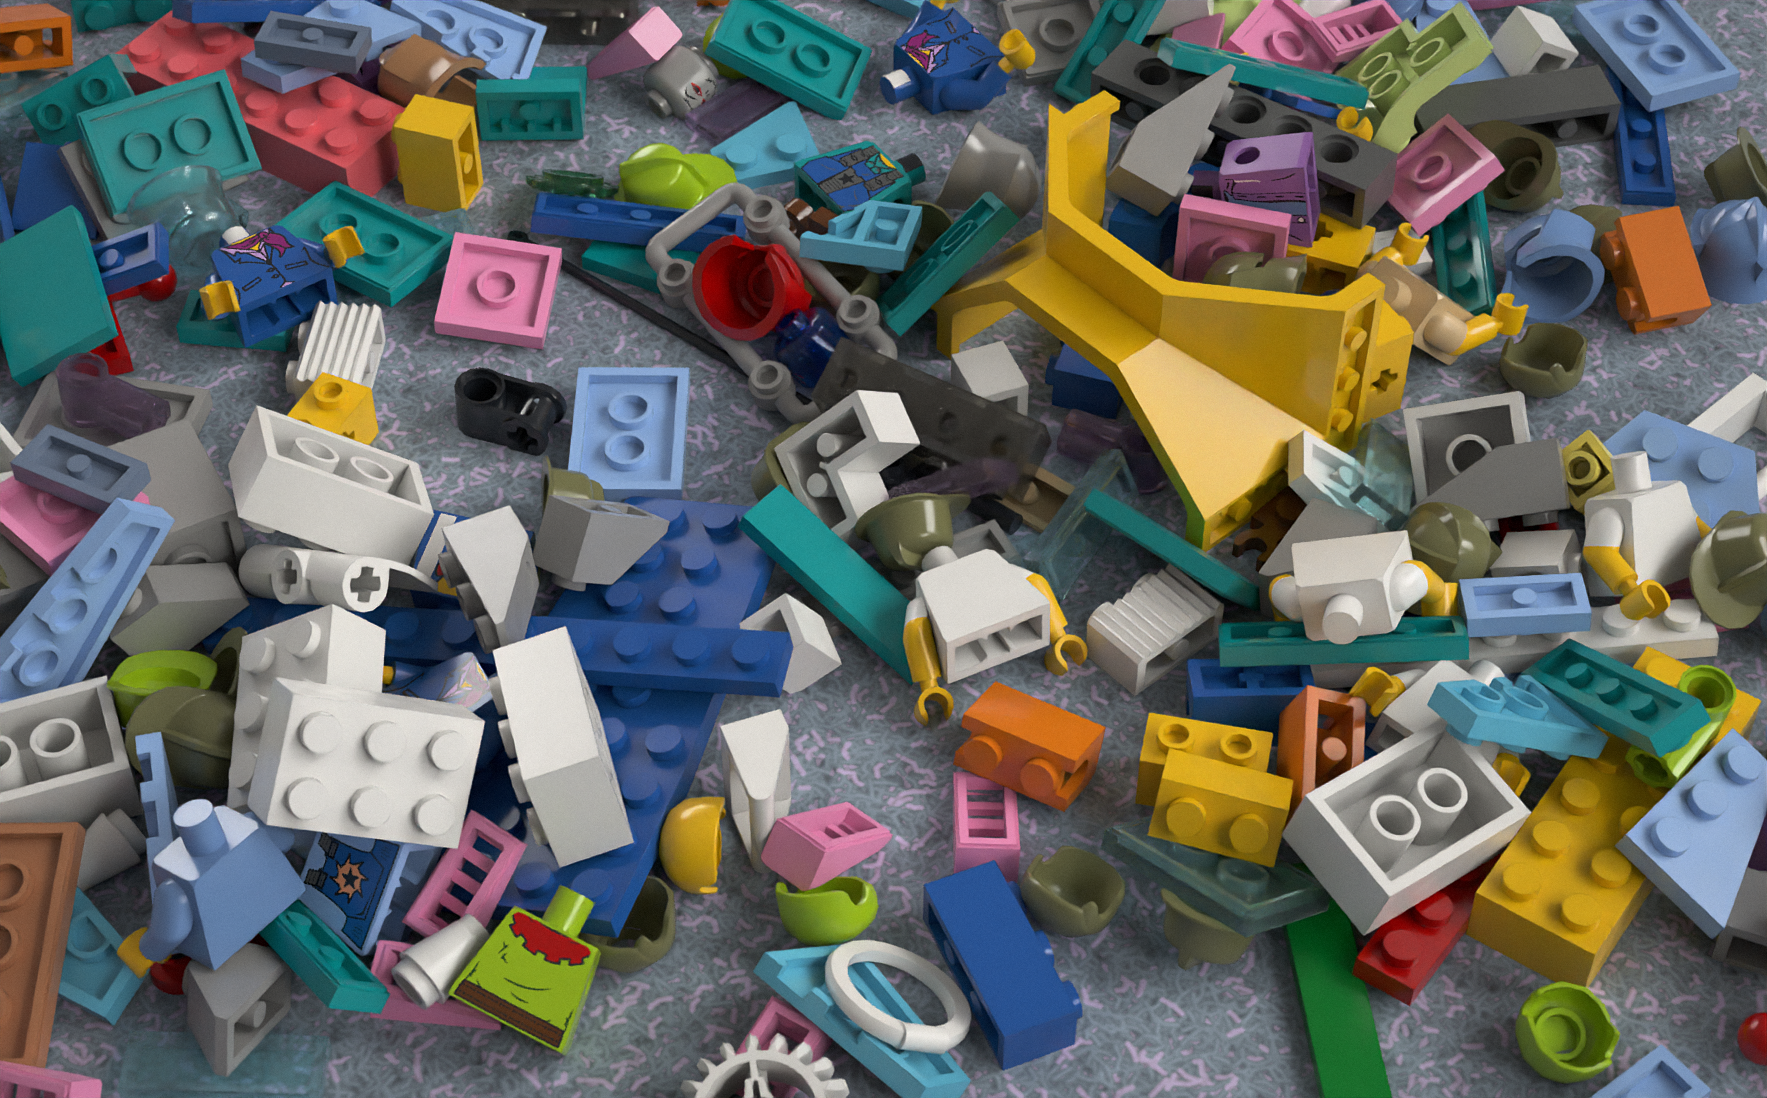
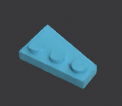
[1427,675,1609,760]
[753,944,971,1098]

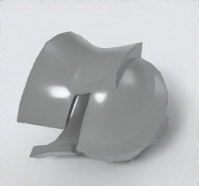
[935,121,1042,219]

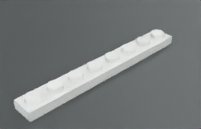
[1311,599,1719,689]

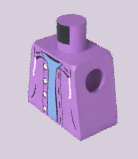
[1191,132,1321,247]

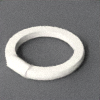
[825,940,971,1054]

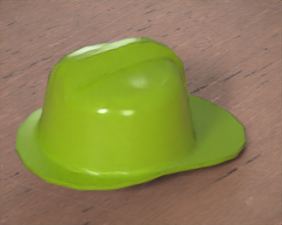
[614,143,738,210]
[107,650,217,728]

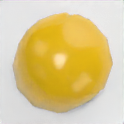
[658,797,726,895]

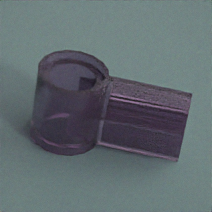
[56,353,171,439]
[1057,408,1169,496]

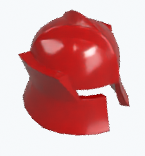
[692,234,812,341]

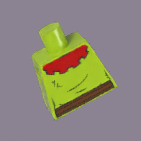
[448,885,601,1056]

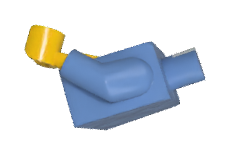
[117,799,307,979]

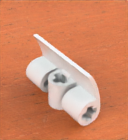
[239,544,438,612]

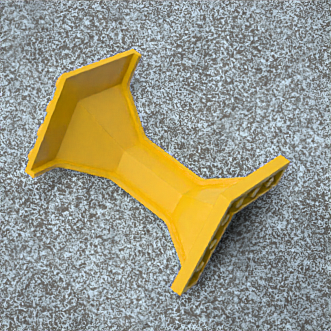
[930,90,1386,552]

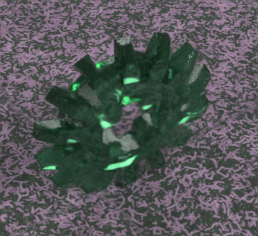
[525,169,619,198]

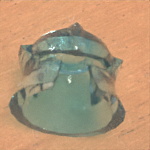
[126,165,249,275]

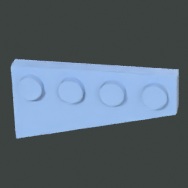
[0,497,175,703]

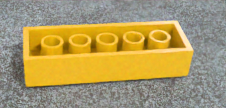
[1466,646,1761,988]

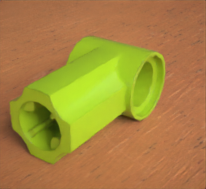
[1625,665,1737,789]

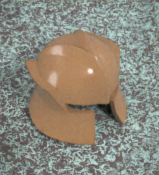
[378,34,486,109]

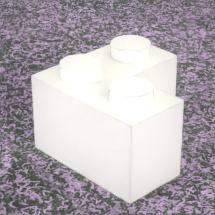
[774,390,920,551]

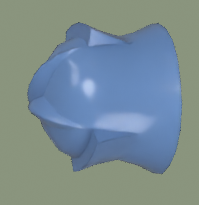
[1691,197,1767,305]
[1501,209,1605,324]

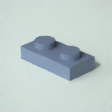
[254,11,372,74]
[10,424,151,515]

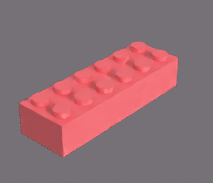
[116,10,406,197]

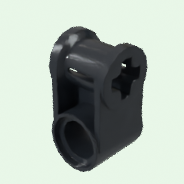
[454,367,567,456]

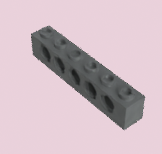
[1091,39,1398,230]

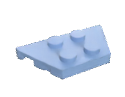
[1570,410,1760,528]

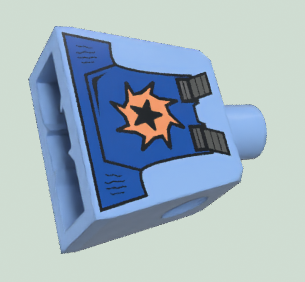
[290,829,443,956]

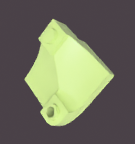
[1333,1,1494,153]

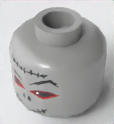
[643,46,718,120]

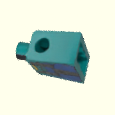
[794,141,926,216]

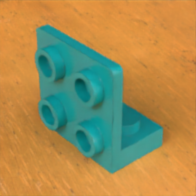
[21,54,137,146]
[475,66,588,141]

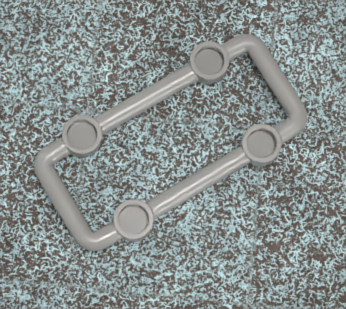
[646,183,897,424]

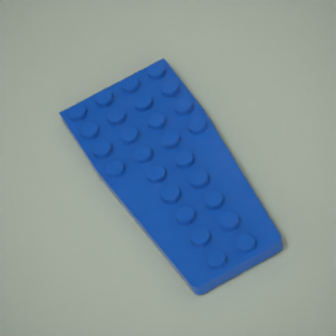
[436,496,776,938]

